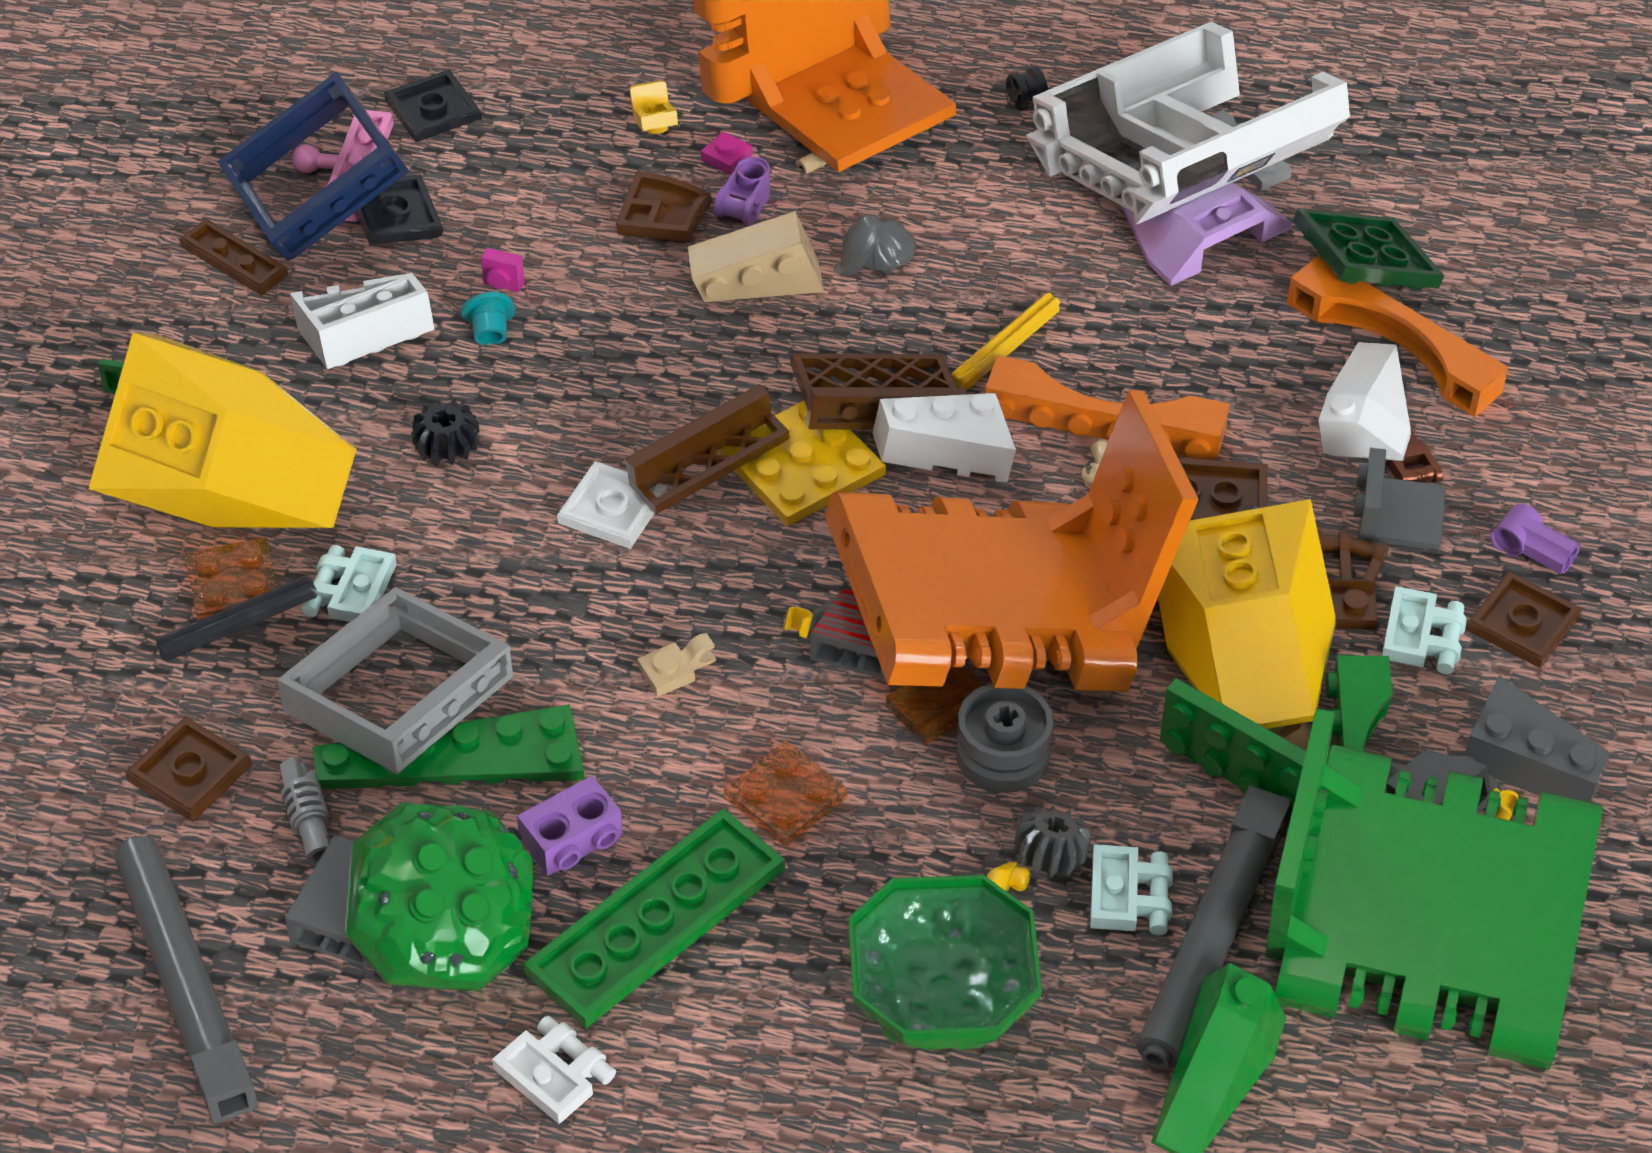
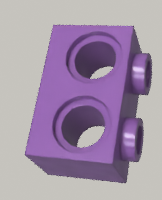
[517,775,623,876]

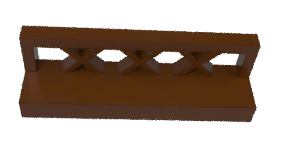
[625,384,790,514]

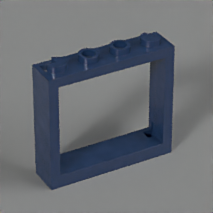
[217,72,409,261]

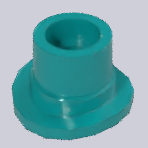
[461,292,515,345]

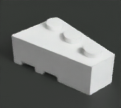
[290,273,435,369]

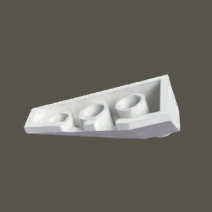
[1319,342,1411,461]

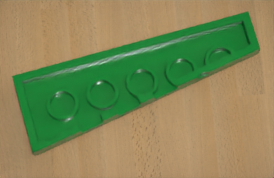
[312,704,585,789]

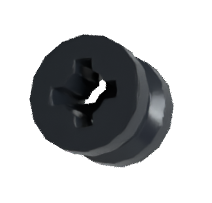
[1006,66,1048,109]

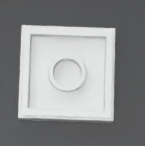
[557,461,667,549]

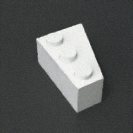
[873,393,1016,482]

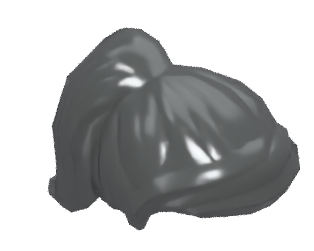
[834,214,917,276]

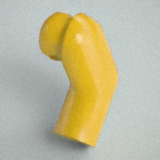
[987,862,1031,892]

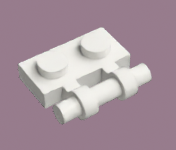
[492,1016,616,1124]

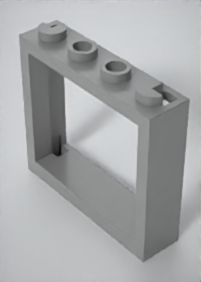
[277,587,513,774]

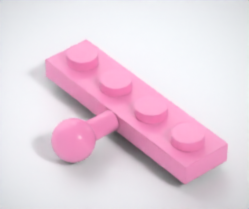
[292,110,394,222]

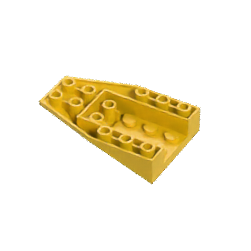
[88,333,357,528]
[1158,499,1336,729]

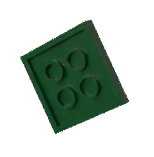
[1293,208,1445,290]

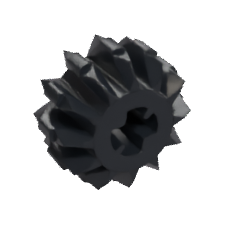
[411,399,480,466]

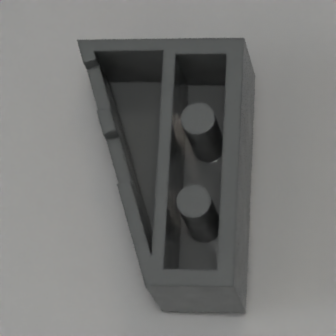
[1465,675,1610,802]

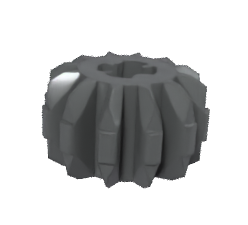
[1013,806,1091,878]

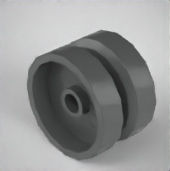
[956,683,1054,793]

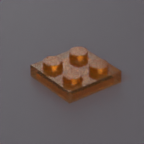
[185,537,278,620]
[724,740,848,848]

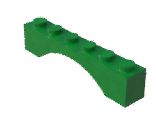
[1326,655,1392,751]

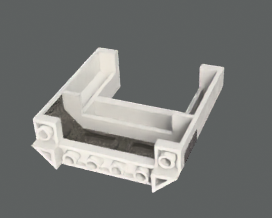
[1026,22,1350,225]

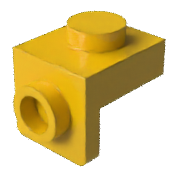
[629,80,678,134]

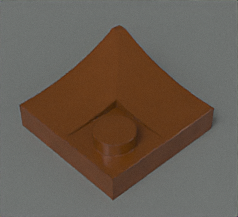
[616,171,712,242]

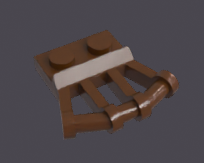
[1318,531,1390,630]

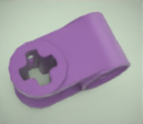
[714,156,771,227]

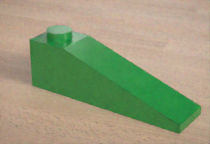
[1151,963,1287,1153]

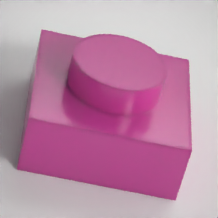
[701,131,752,175]
[481,248,525,292]

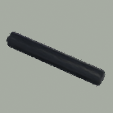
[156,575,318,661]

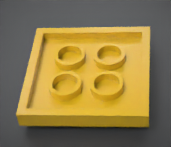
[718,401,886,526]

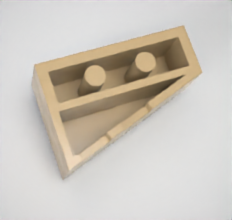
[688,211,824,302]

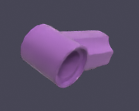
[1490,504,1581,574]

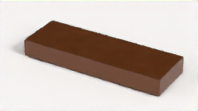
[179,218,288,296]

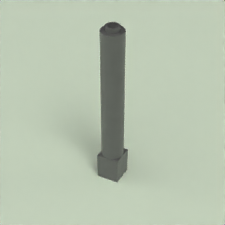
[1136,785,1291,1069]
[114,836,259,1124]

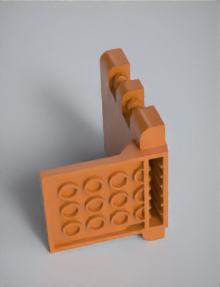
[693,0,956,172]
[824,390,1199,692]

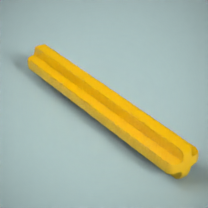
[952,293,1060,390]

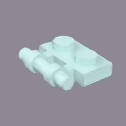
[301,545,397,622]
[1382,586,1467,675]
[1090,844,1173,935]

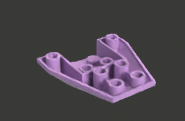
[1121,167,1292,286]

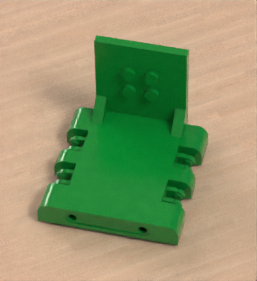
[1265,708,1603,1070]

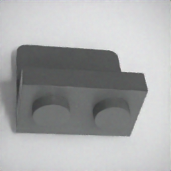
[1353,447,1446,550]

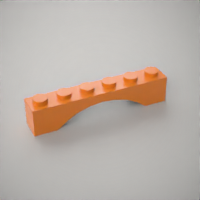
[1287,255,1508,417]
[985,355,1230,460]

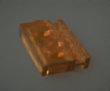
[886,666,981,745]

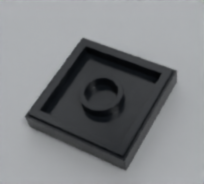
[384,69,482,142]
[356,175,443,245]

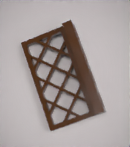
[790,353,967,429]

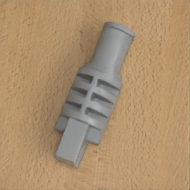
[280,756,330,866]

